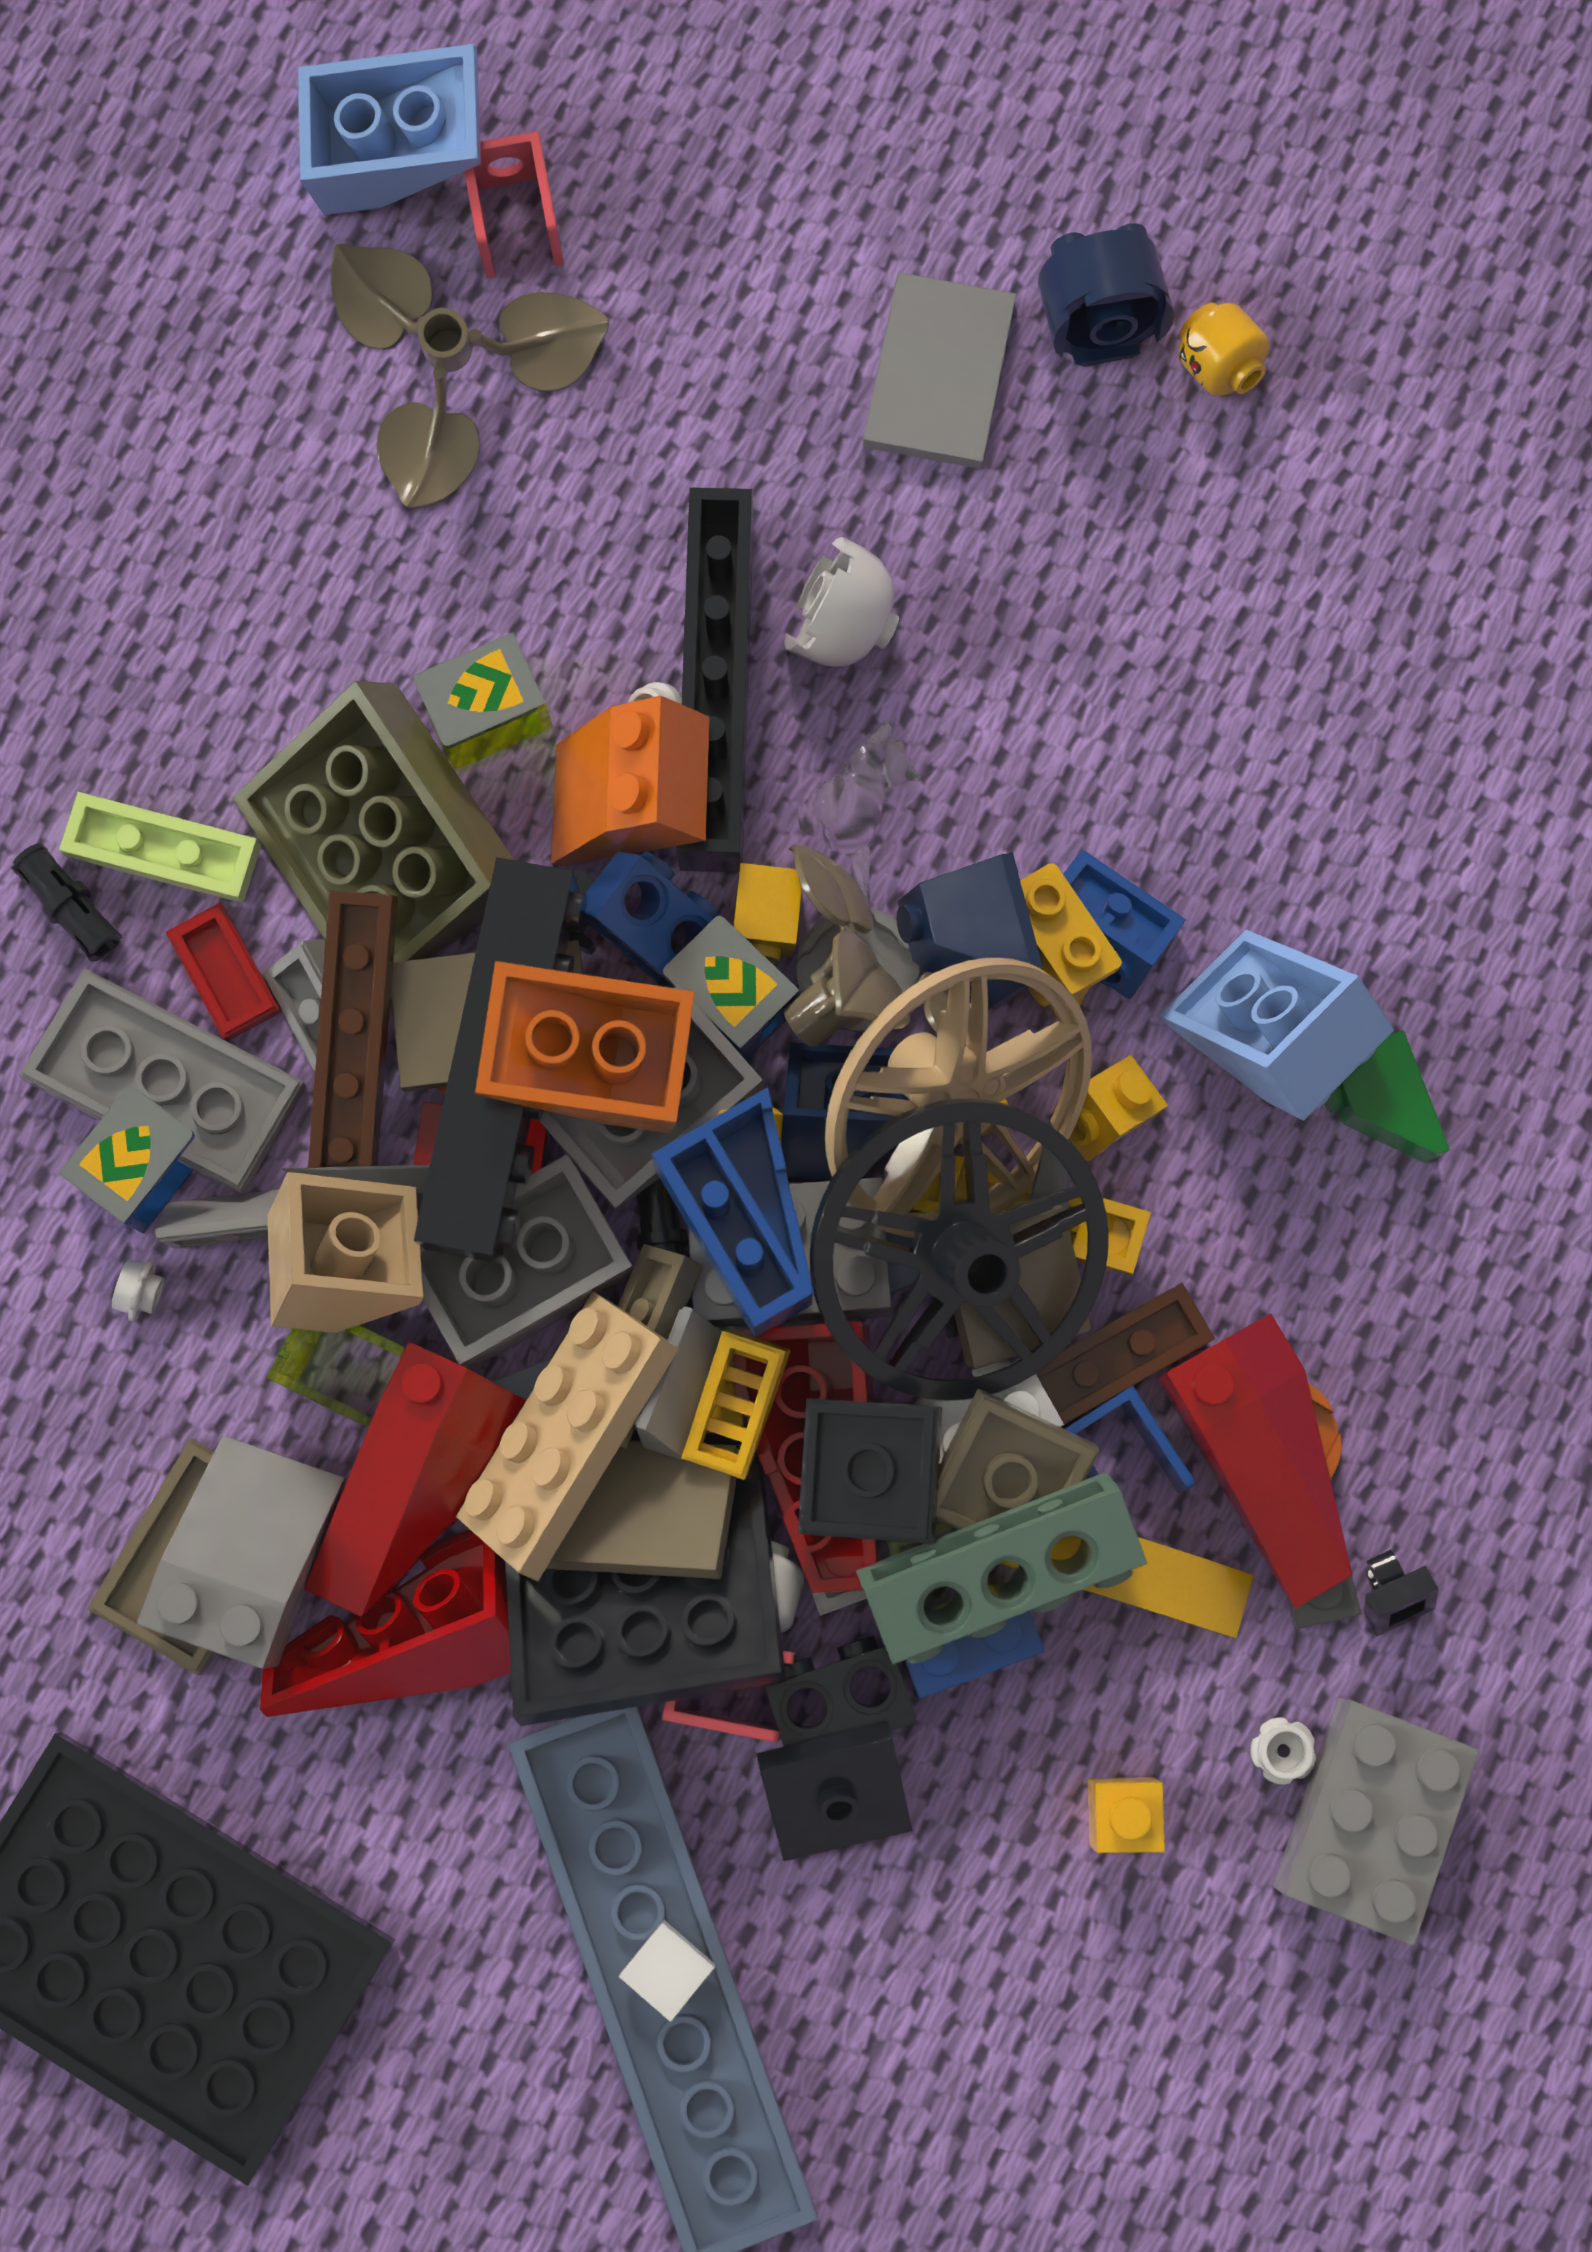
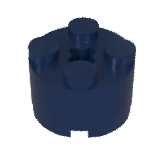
[1038,223,1174,367]

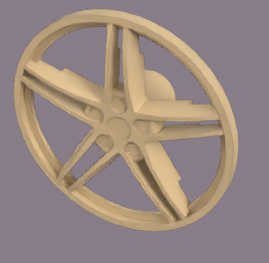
[825,958,1092,1237]

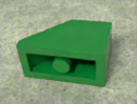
[1324,1030,1450,1163]

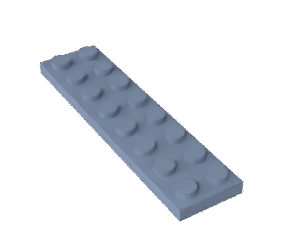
[508,1706,818,2252]

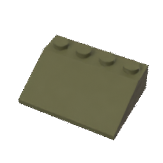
[232,681,514,963]

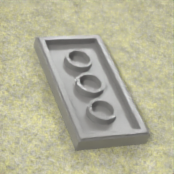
[19,969,306,1195]

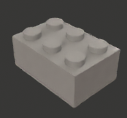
[420,1154,634,1370]
[688,1178,892,1327]
[1272,1697,1480,1946]

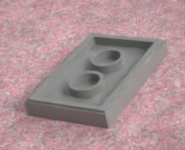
[863,272,1016,469]

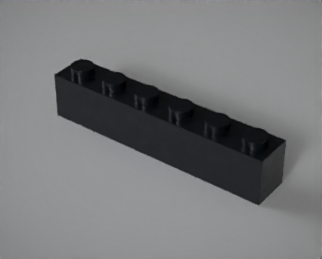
[676,487,754,872]
[413,857,587,1264]

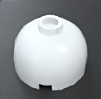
[784,537,899,666]

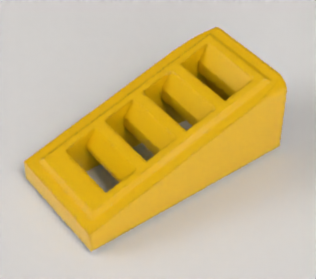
[681,1329,791,1480]

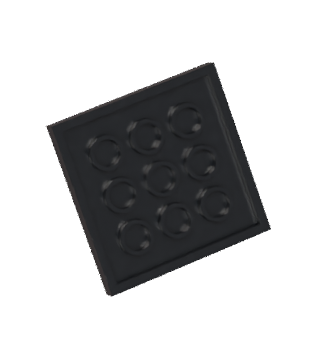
[505,1426,786,1726]

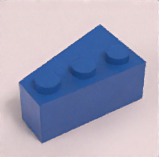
[652,1087,814,1338]

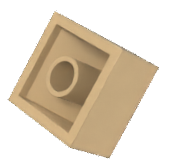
[267,1172,424,1333]

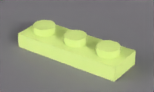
[59,792,262,903]

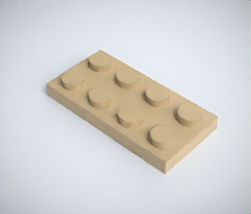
[456,1292,679,1581]

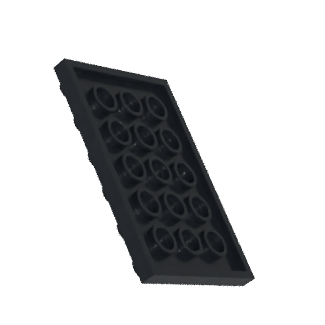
[0,1732,396,2186]

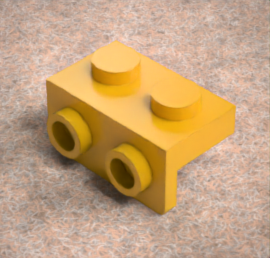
[1020,863,1122,1020]

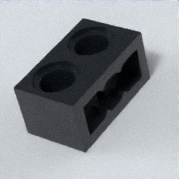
[765,1635,917,1746]

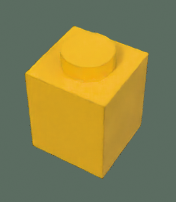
[733,863,802,964]
[1088,1777,1165,1853]

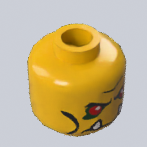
[1178,303,1270,396]

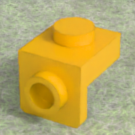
[1052,1055,1168,1161]

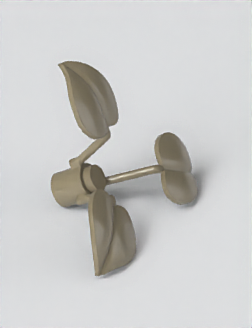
[331,243,609,509]
[784,844,966,1047]

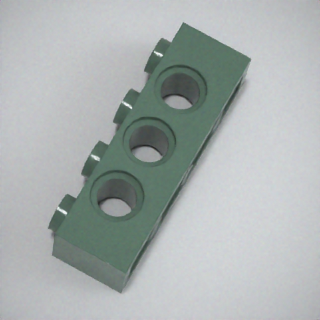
[856,1472,1148,1665]

